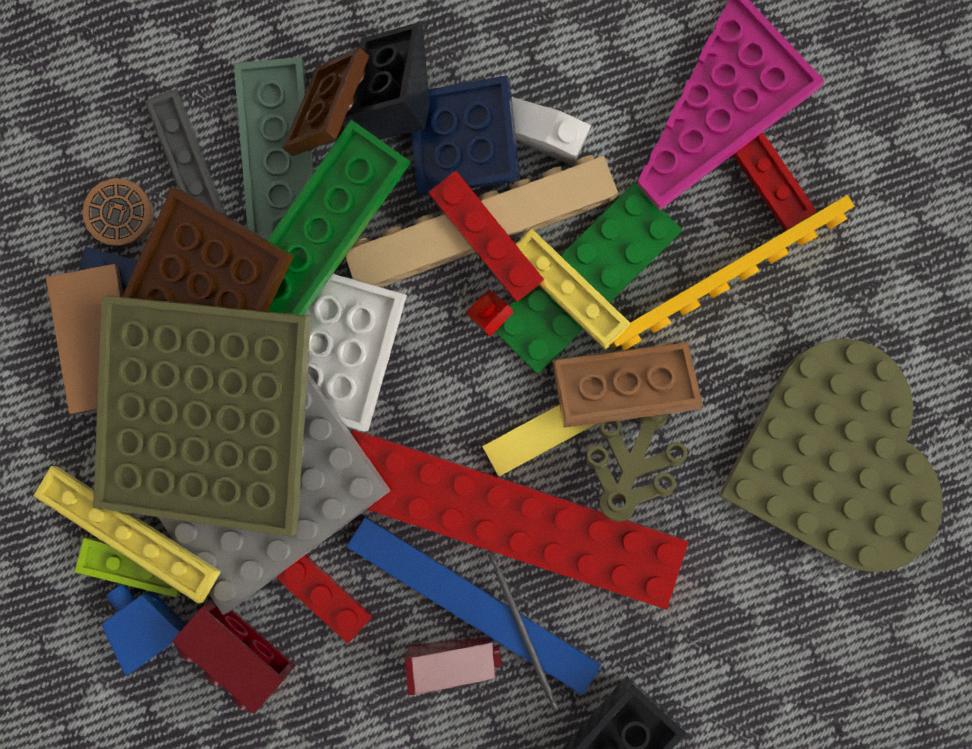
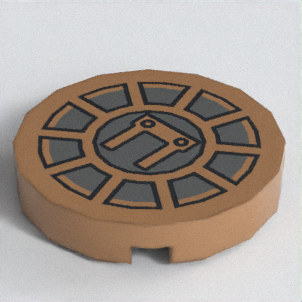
[82,178,154,247]

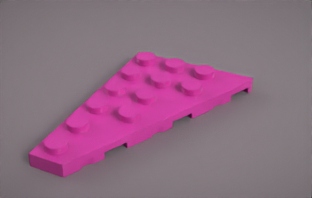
[638,0,824,211]

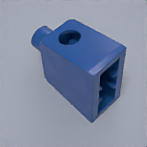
[102,584,186,676]

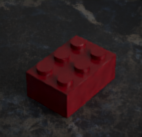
[172,601,296,714]

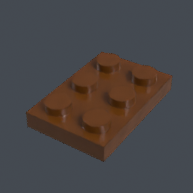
[282,47,369,156]

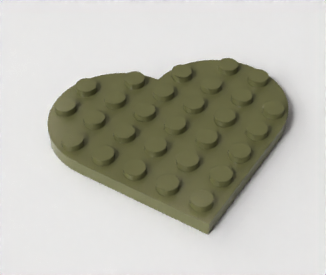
[718,339,943,572]

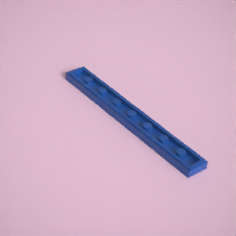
[347,517,601,695]

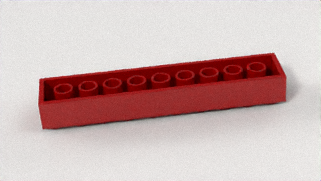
[351,429,689,610]

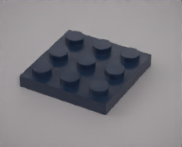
[412,75,520,196]

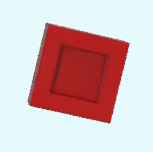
[465,289,514,336]

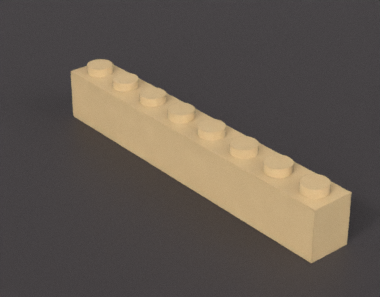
[345,155,618,287]

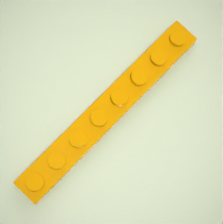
[610,195,855,351]

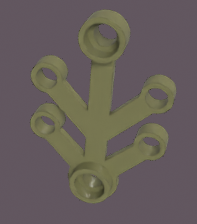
[586,414,688,522]

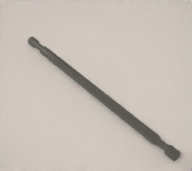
[488,552,559,712]

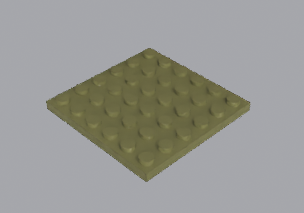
[93,295,311,537]

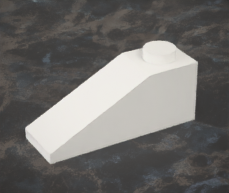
[512,97,591,166]

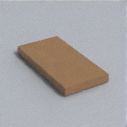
[46,264,123,414]
[552,342,703,428]

